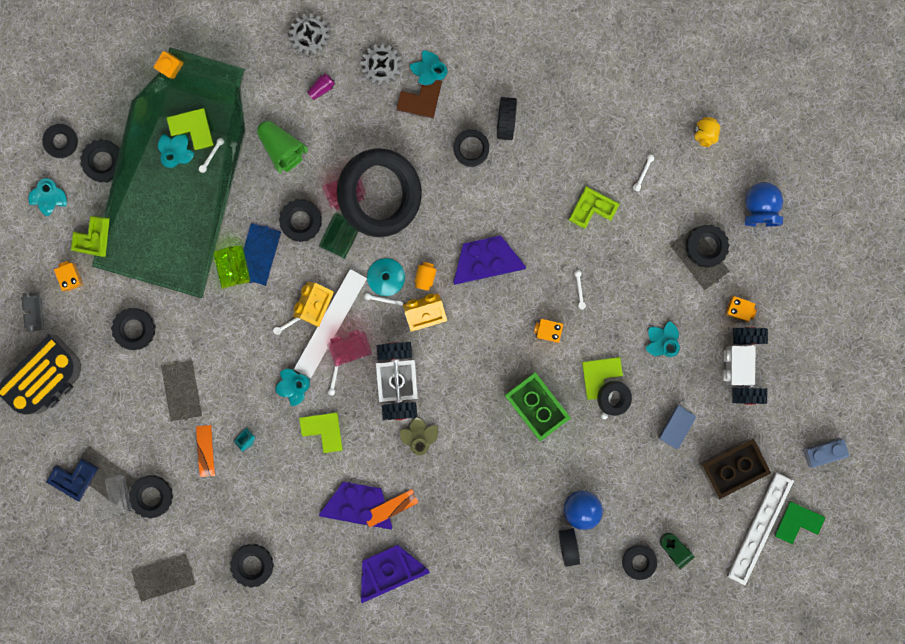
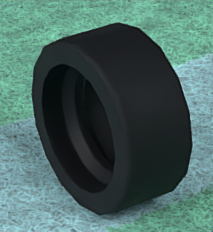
[454,129,489,167]
[559,528,580,567]

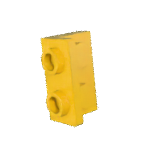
[293,282,334,327]
[403,294,447,332]

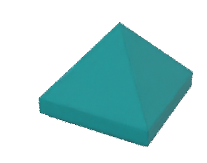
[233,427,255,452]

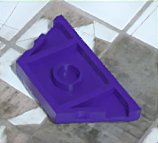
[454,235,526,285]
[319,482,393,530]
[361,544,430,603]

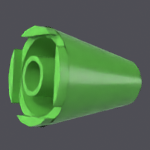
[257,121,308,174]

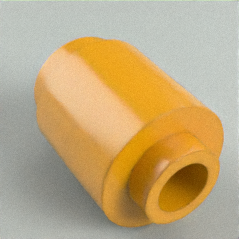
[414,262,437,291]

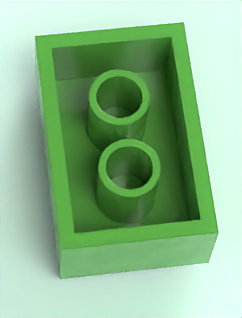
[504,372,571,442]

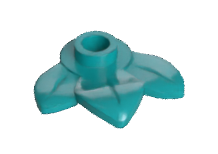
[410,51,448,85]
[158,134,195,168]
[28,178,67,216]
[645,321,680,357]
[275,368,310,406]

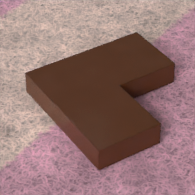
[396,80,442,119]

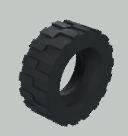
[497,97,517,140]
[80,139,125,183]
[279,199,322,242]
[685,225,730,268]
[111,308,156,350]
[129,475,173,518]
[230,544,274,588]

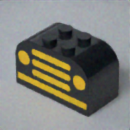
[0,334,81,414]

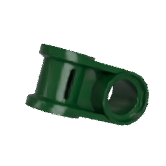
[660,533,695,570]

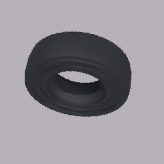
[42,124,78,159]
[597,381,632,416]
[622,545,657,580]

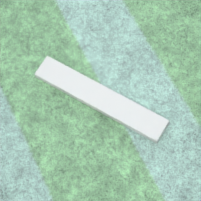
[294,269,367,379]
[727,472,794,585]

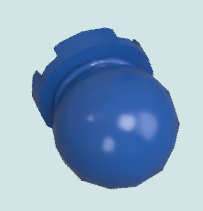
[745,182,783,227]
[563,491,603,530]

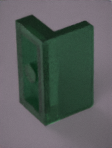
[319,213,358,259]

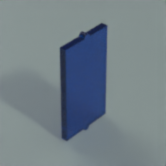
[236,223,281,286]

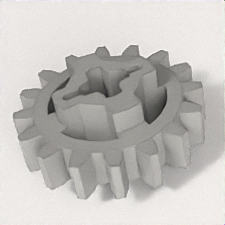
[289,13,330,56]
[361,44,402,86]

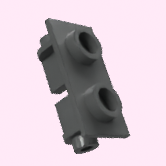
[21,291,44,332]

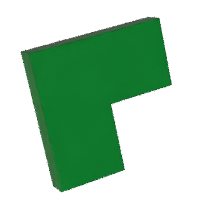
[774,501,826,545]

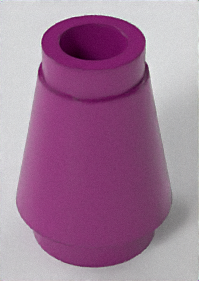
[307,73,335,100]

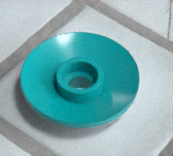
[367,258,405,296]

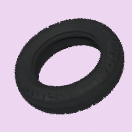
[337,148,422,237]

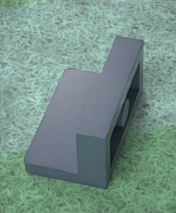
[658,405,696,449]

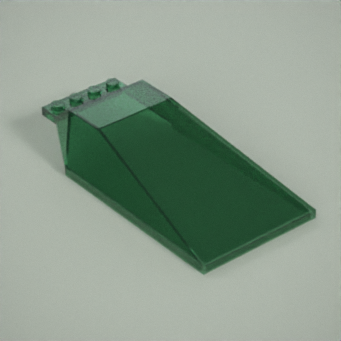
[92,47,246,298]

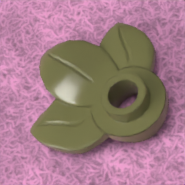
[400,417,438,455]

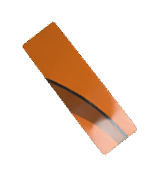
[196,425,215,477]
[366,489,418,527]

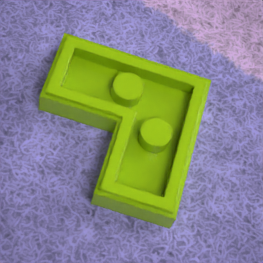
[167,108,214,151]
[568,186,620,229]
[71,216,110,257]
[582,357,623,400]
[299,412,343,453]

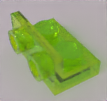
[213,245,250,289]

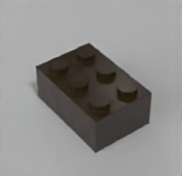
[699,438,771,499]

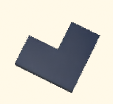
[46,458,99,502]

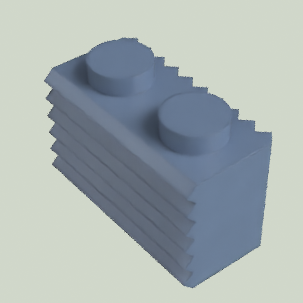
[803,438,849,468]

